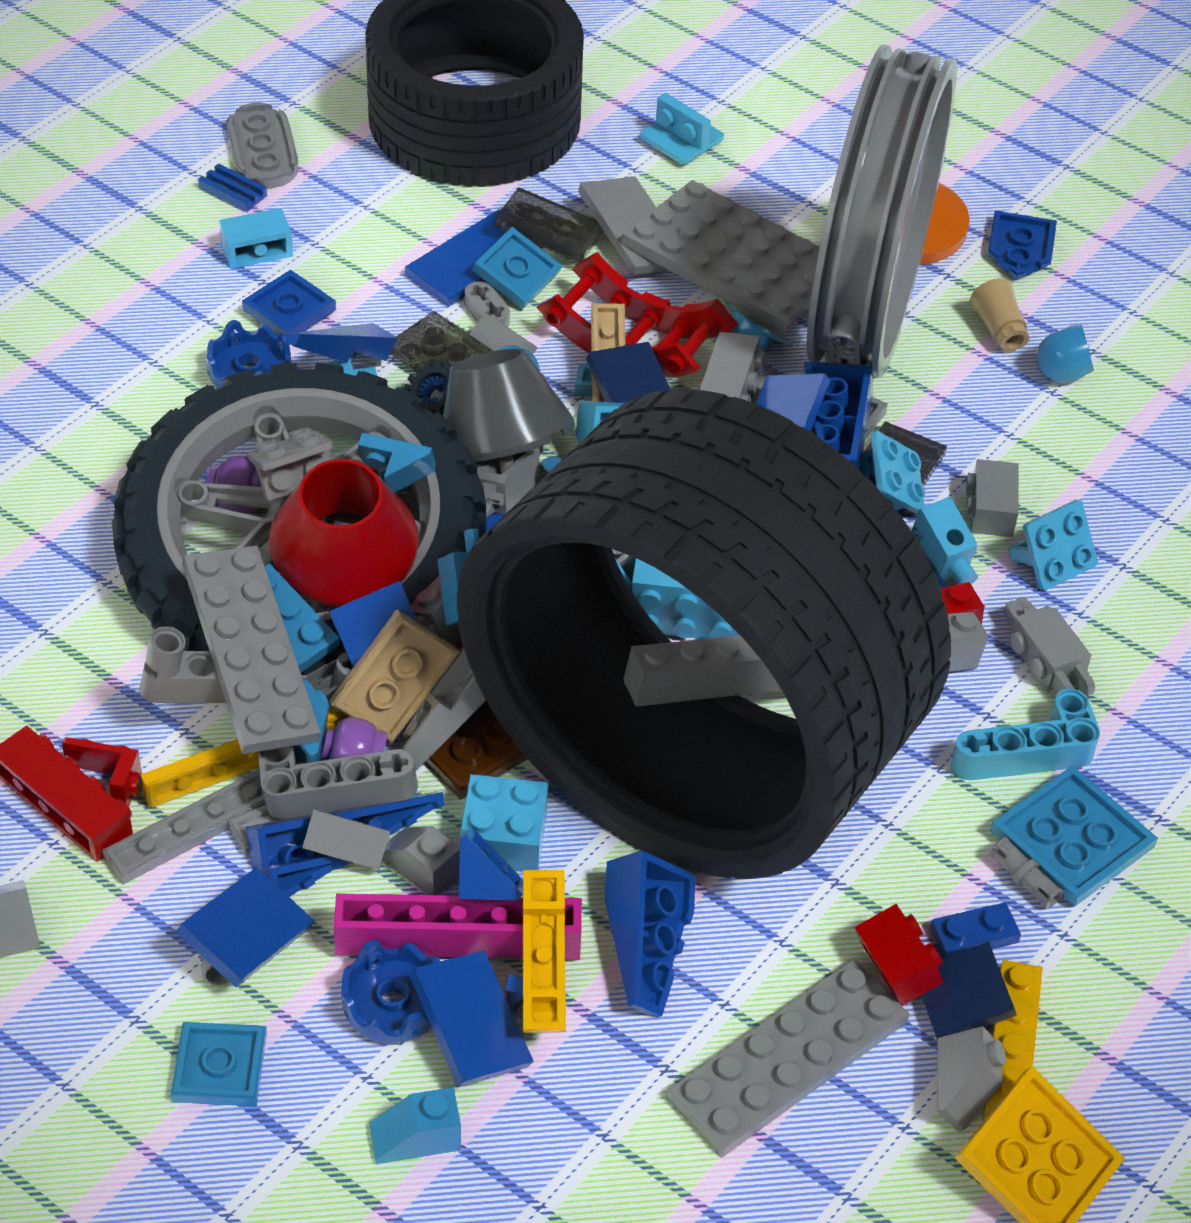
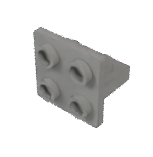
[247,428,334,501]

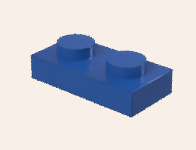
[930,902,1021,958]

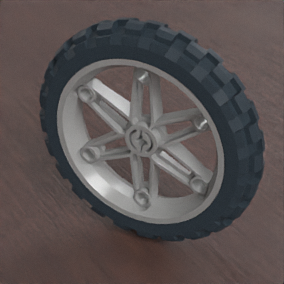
[112,363,486,675]

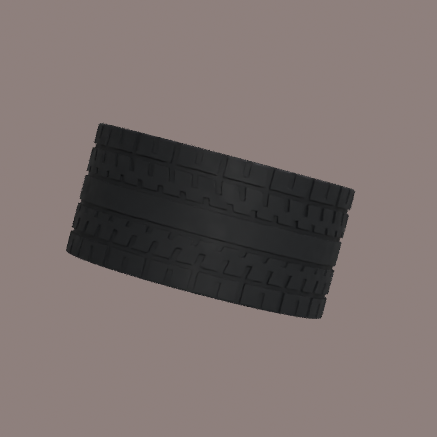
[456,389,951,879]

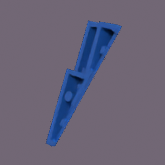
[286,323,398,363]

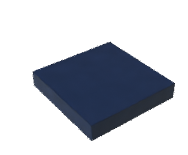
[586,341,671,403]
[921,942,1017,1041]

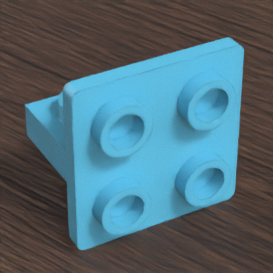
[640,92,724,165]
[861,431,925,515]
[1008,499,1098,591]

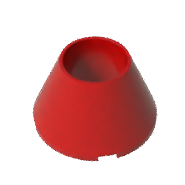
[269,459,418,606]

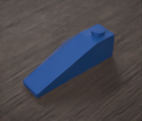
[605,850,696,1017]

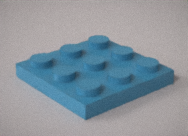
[990,765,1158,907]

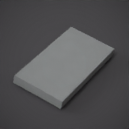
[578,176,668,276]

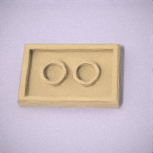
[329,609,460,743]

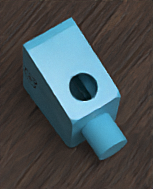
[911,496,978,584]

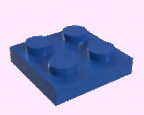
[242,269,336,336]

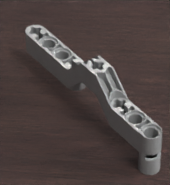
[139,626,354,705]

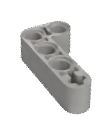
[258,746,418,819]

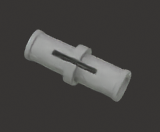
[989,837,1064,909]

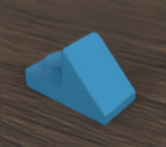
[358,432,436,493]

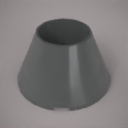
[443,348,575,462]

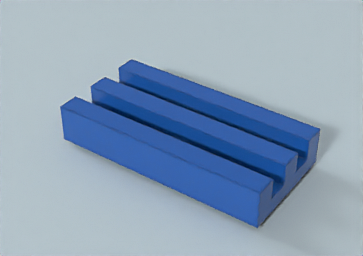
[198,163,267,212]

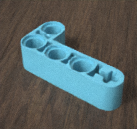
[951,688,1100,781]

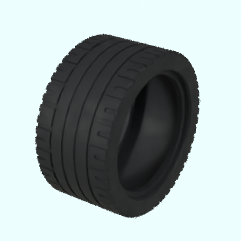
[365,0,584,187]

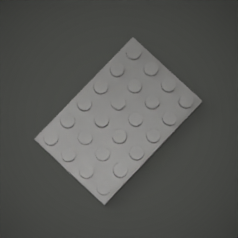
[621,180,820,332]

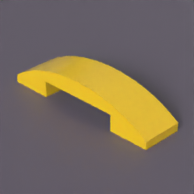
[523,870,566,1033]

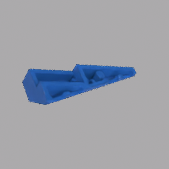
[246,791,445,897]

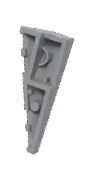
[402,647,486,771]

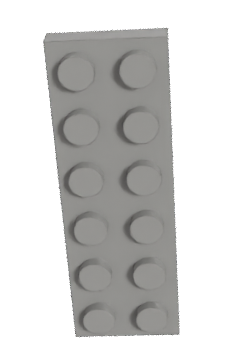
[182,545,321,754]
[667,959,910,1158]

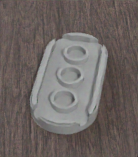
[227,102,299,189]

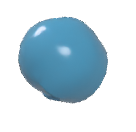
[1037,325,1094,383]

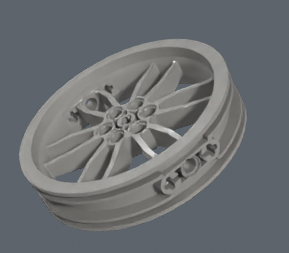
[807,44,957,378]

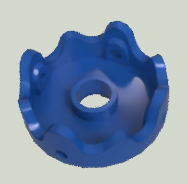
[206,320,291,388]
[341,940,440,1044]

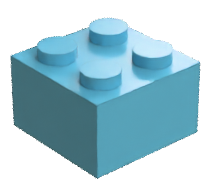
[460,774,548,872]

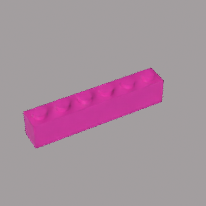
[333,893,582,960]

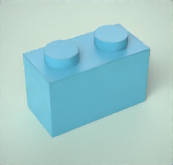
[219,208,293,269]

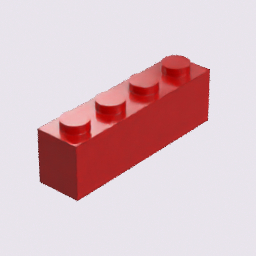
[0,725,133,862]

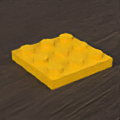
[954,1066,1125,1223]

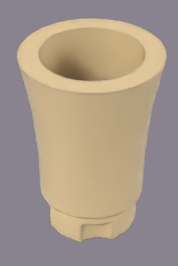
[970,278,1030,353]

